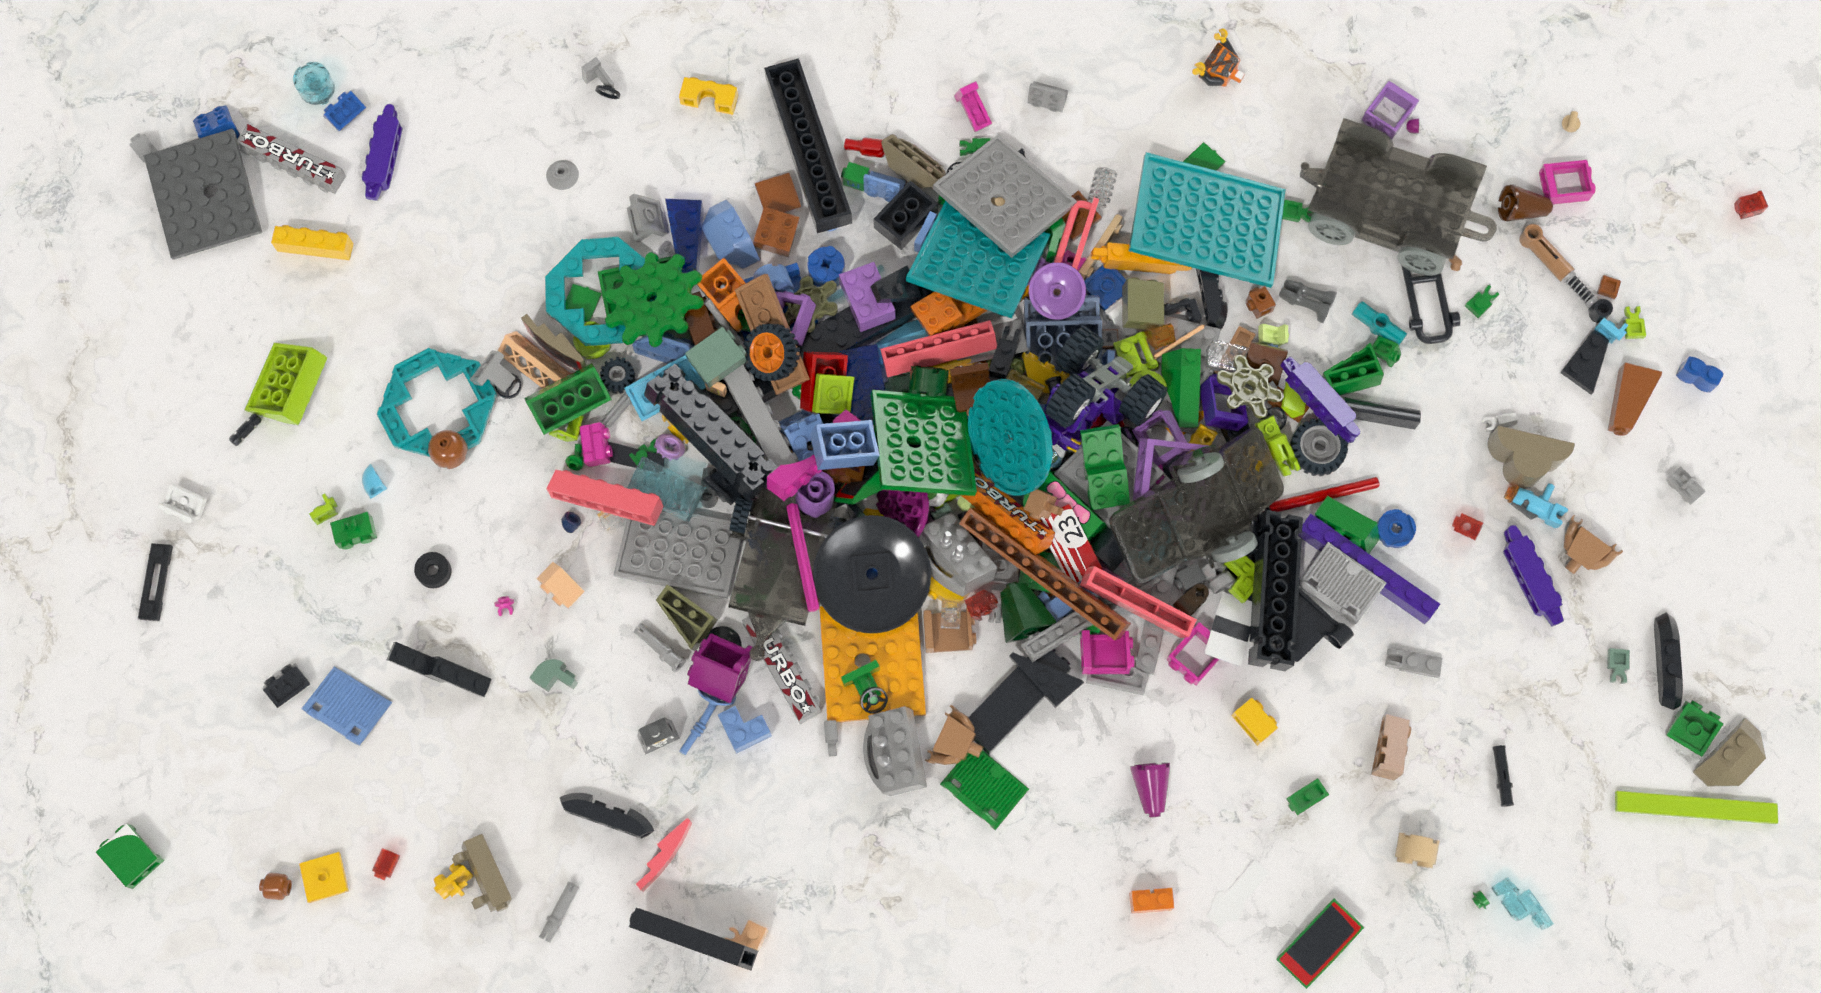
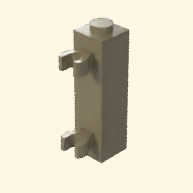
[452,834,512,912]

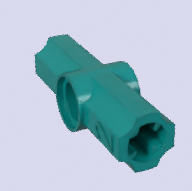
[1351,301,1407,345]

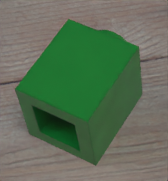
[841,162,870,192]

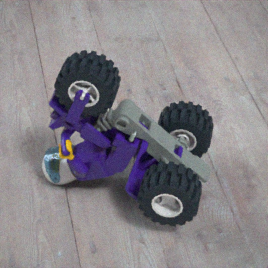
[1044,326,1167,470]

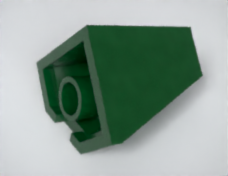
[1000,582,1057,643]

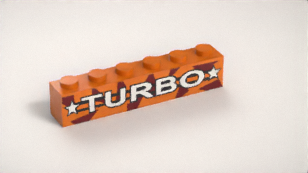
[961,468,1055,555]

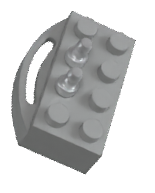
[919,512,997,597]
[863,706,927,796]

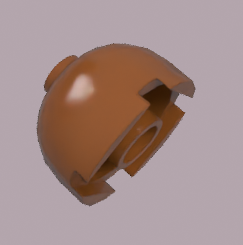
[428,430,468,469]

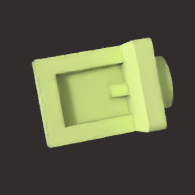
[1258,324,1289,347]

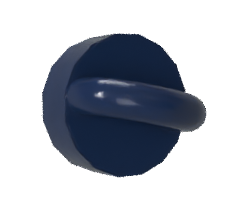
[561,512,581,533]

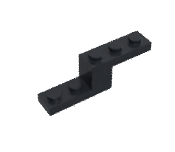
[386,642,492,697]

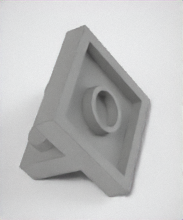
[627,194,668,242]

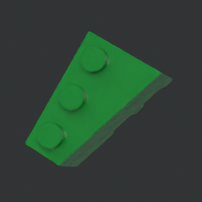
[1322,342,1384,396]
[1315,496,1380,554]

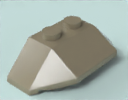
[881,134,946,188]
[1693,718,1766,786]

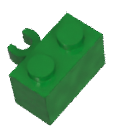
[330,511,377,550]

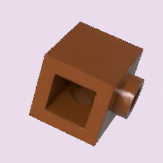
[1246,286,1276,319]

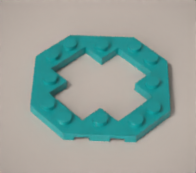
[545,237,657,346]
[377,348,497,457]

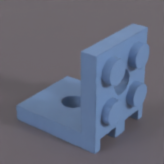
[778,410,823,462]

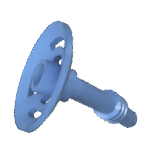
[679,689,736,755]

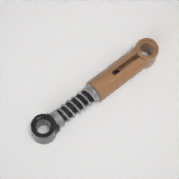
[1519,224,1613,323]

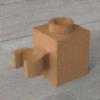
[1024,489,1064,520]

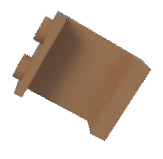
[923,608,976,653]

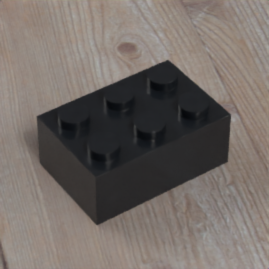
[873,181,938,250]

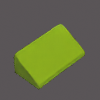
[1281,382,1306,418]

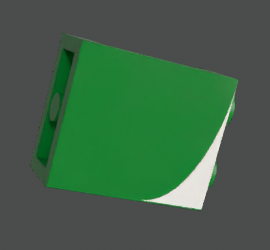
[96,824,164,889]

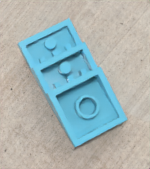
[624,355,706,421]

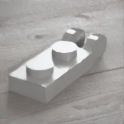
[1385,649,1442,678]

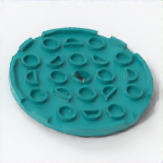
[968,379,1053,496]

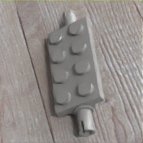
[977,542,1019,623]

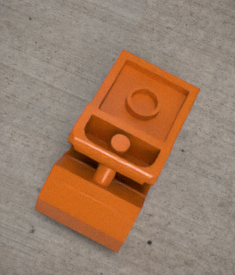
[911,292,988,336]

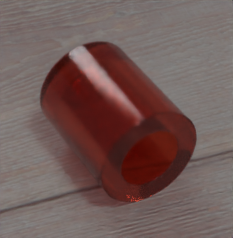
[371,848,400,881]

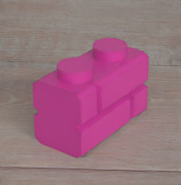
[580,422,613,467]

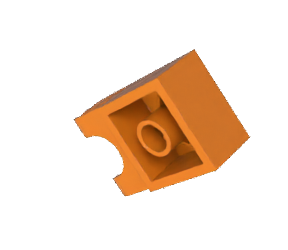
[697,258,746,332]

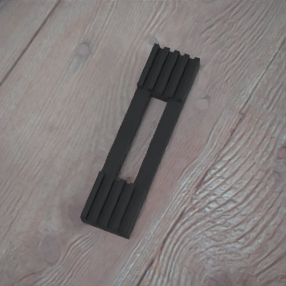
[138,543,173,621]

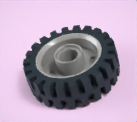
[1290,418,1348,476]

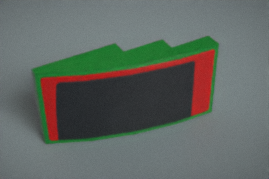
[834,460,883,504]
[1276,898,1364,989]

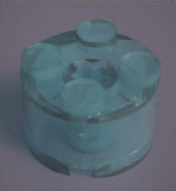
[293,62,335,105]

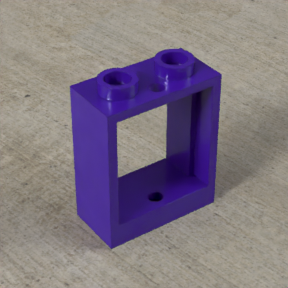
[1200,377,1248,431]

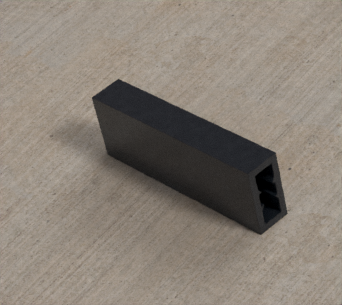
[968,649,1071,755]
[629,907,758,971]

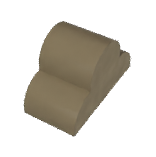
[1487,426,1575,489]

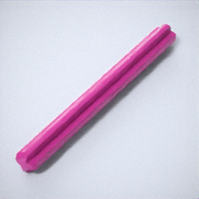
[786,503,819,612]

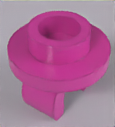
[494,596,514,616]

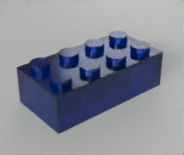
[840,344,886,425]

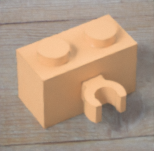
[536,562,585,608]
[725,920,768,952]

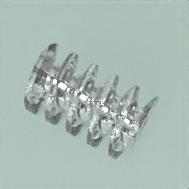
[1087,167,1118,209]

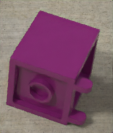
[687,634,754,703]

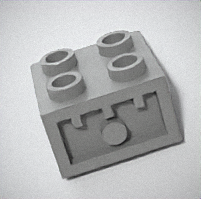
[1028,81,1068,112]

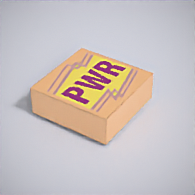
[706,382,727,398]

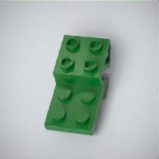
[1080,424,1130,510]

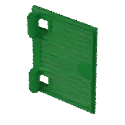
[940,750,1029,830]

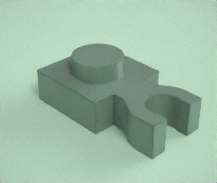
[1607,648,1630,684]

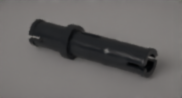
[1492,745,1514,807]

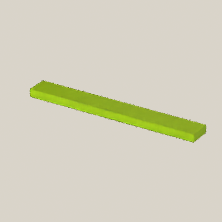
[1615,791,1778,824]

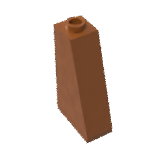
[1608,363,1662,436]

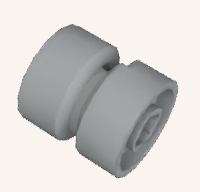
[1201,560,1235,594]

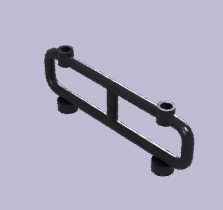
[1391,216,1461,344]

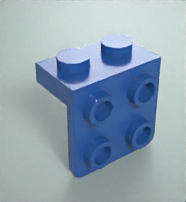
[193,105,240,139]

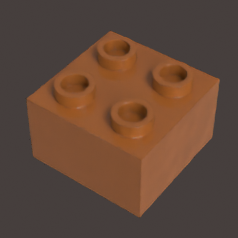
[753,207,800,258]

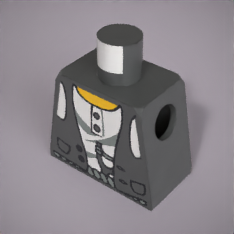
[637,717,680,755]

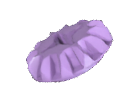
[654,434,685,461]

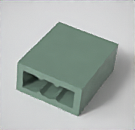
[685,327,747,388]

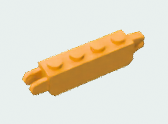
[1091,242,1192,274]

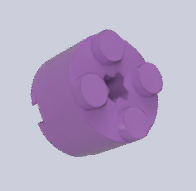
[795,471,835,518]

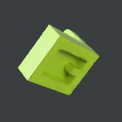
[309,493,338,525]

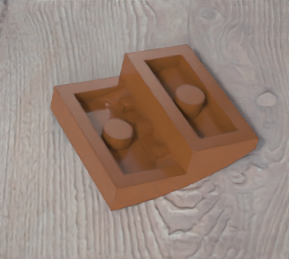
[754,173,801,213]

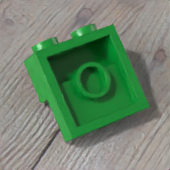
[1665,700,1724,757]

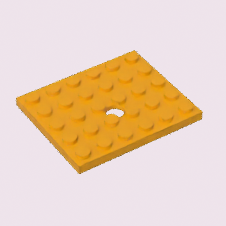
[819,606,926,723]

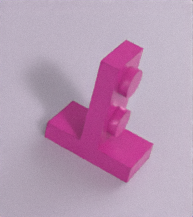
[954,81,992,132]

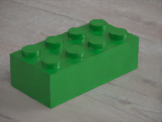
[524,363,612,435]

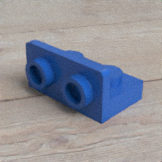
[323,91,366,132]

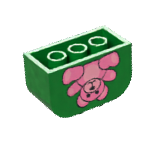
[1023,470,1106,543]

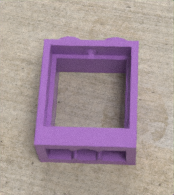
[1361,81,1419,140]
[776,291,816,346]
[1132,409,1191,466]

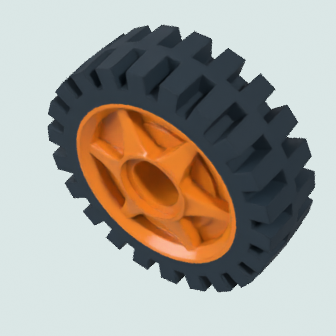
[744,324,800,381]

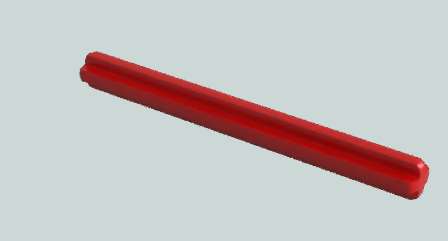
[1268,477,1380,512]

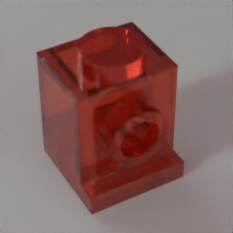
[1734,190,1769,219]
[1452,513,1484,541]
[964,590,998,621]

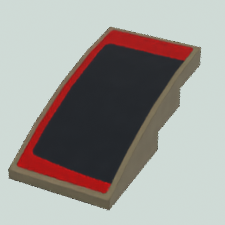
[521,314,586,370]

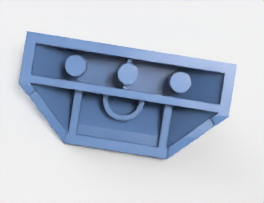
[701,200,760,269]
[632,332,694,364]

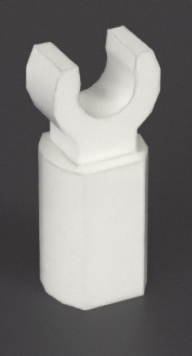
[1481,412,1518,433]

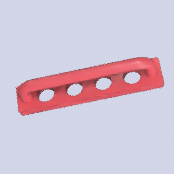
[1054,198,1099,270]

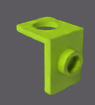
[549,416,583,442]

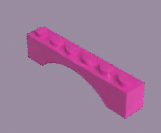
[767,410,861,501]

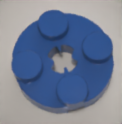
[1377,509,1416,548]

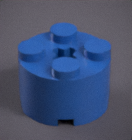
[807,246,845,287]

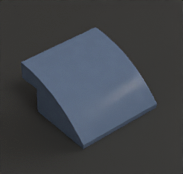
[1023,295,1102,378]

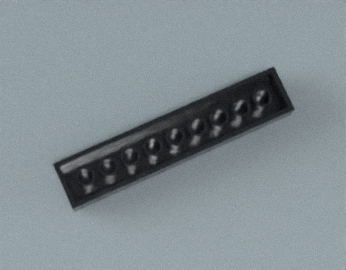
[764,58,852,234]

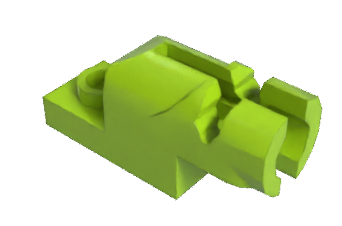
[1255,416,1301,476]

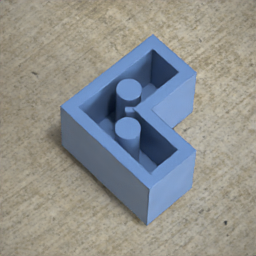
[718,706,772,754]

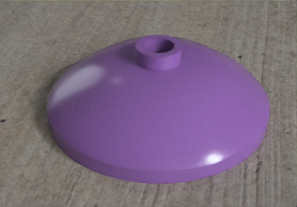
[1029,263,1086,320]

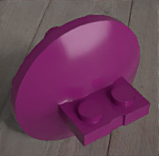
[876,489,929,538]

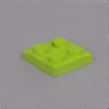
[812,374,854,414]

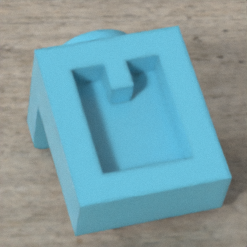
[1594,318,1628,344]

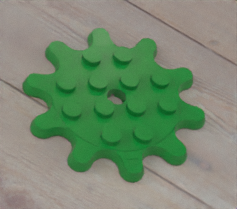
[604,252,704,347]

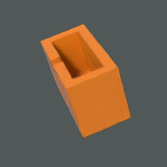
[1129,888,1174,914]

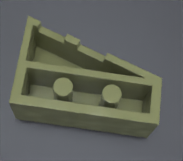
[656,584,718,651]

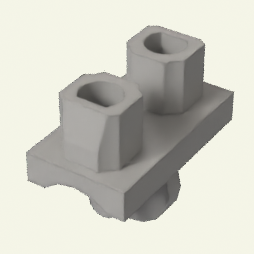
[1666,466,1706,505]

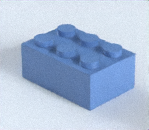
[810,420,880,470]

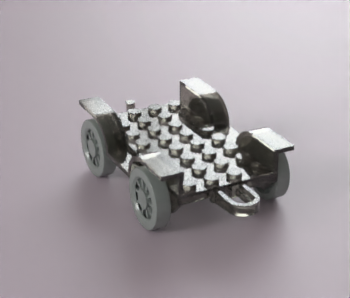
[1300,118,1497,276]

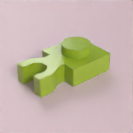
[1623,306,1646,339]

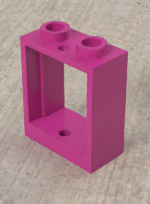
[1539,160,1596,205]
[1167,622,1220,686]

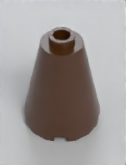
[1498,185,1553,222]

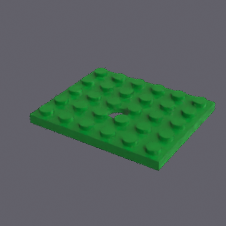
[871,390,977,496]

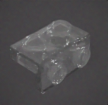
[1205,340,1248,373]

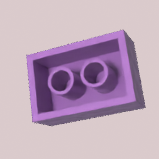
[839,262,895,332]

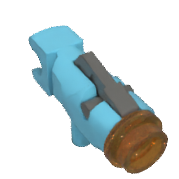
[1504,483,1568,528]

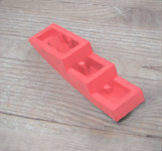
[636,818,692,892]

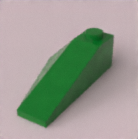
[1161,348,1201,428]

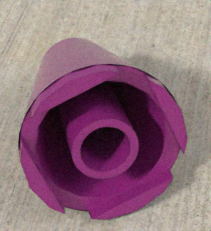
[1130,763,1170,817]

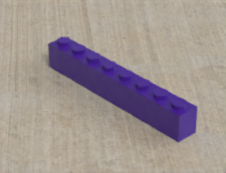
[1297,513,1440,624]

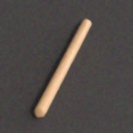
[1153,325,1205,359]

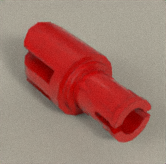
[844,137,885,158]

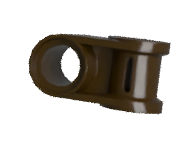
[1172,584,1209,616]

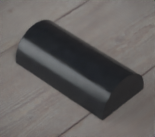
[1090,501,1160,572]

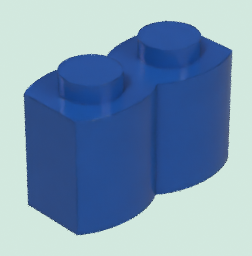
[1676,357,1724,393]

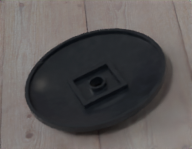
[813,515,931,633]

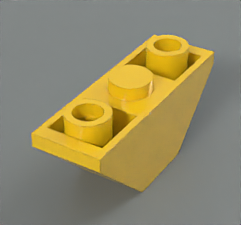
[1022,352,1071,393]

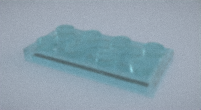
[627,456,706,522]

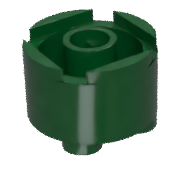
[908,366,949,397]

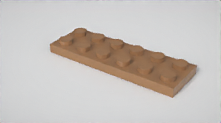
[735,274,810,395]

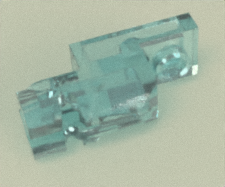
[1491,877,1554,930]

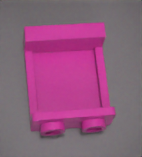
[1080,630,1134,674]

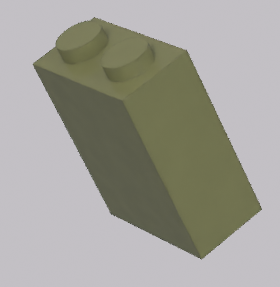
[1122,278,1164,331]

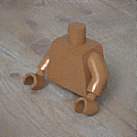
[1563,515,1623,574]
[925,705,983,765]

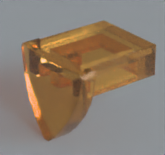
[1145,323,1176,350]

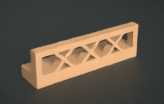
[498,331,571,388]

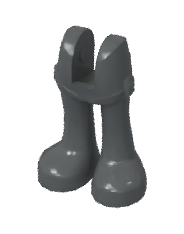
[1279,280,1337,323]

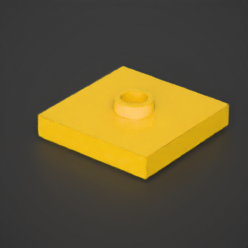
[299,852,349,903]

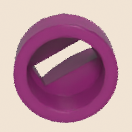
[1406,119,1419,134]

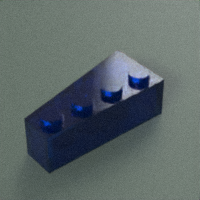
[665,198,704,273]

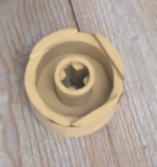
[1395,833,1440,868]

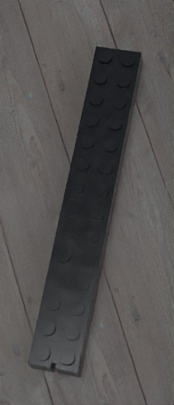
[705,285,935,419]

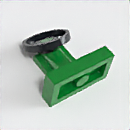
[841,660,888,714]

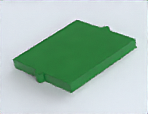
[1183,142,1226,171]
[566,284,602,322]

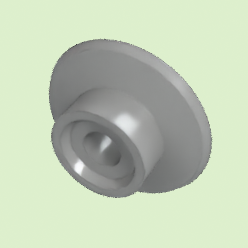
[546,160,579,190]

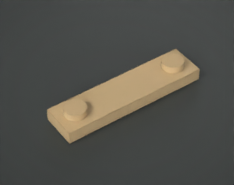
[1079,214,1123,280]

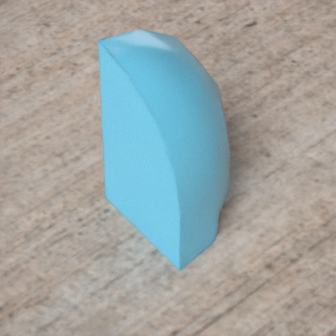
[362,464,387,499]

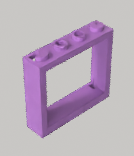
[1131,438,1212,523]

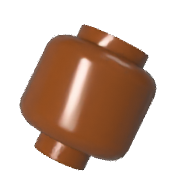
[259,873,292,900]

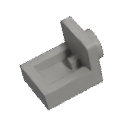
[129,133,158,163]

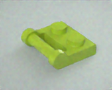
[1113,332,1159,378]

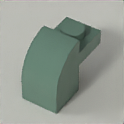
[529,659,578,692]

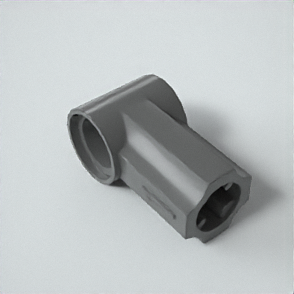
[698,467,718,508]

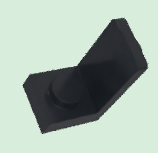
[1164,298,1202,324]

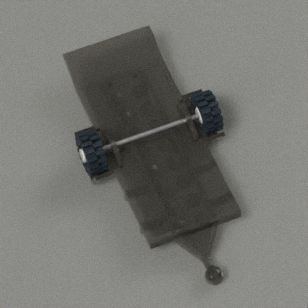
[728,435,848,661]

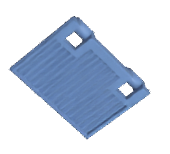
[301,666,392,746]

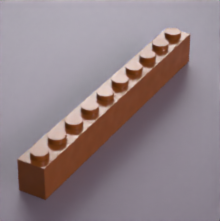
[959,508,1131,640]

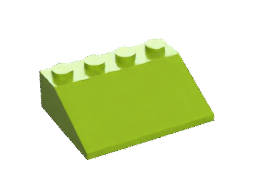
[244,343,328,425]

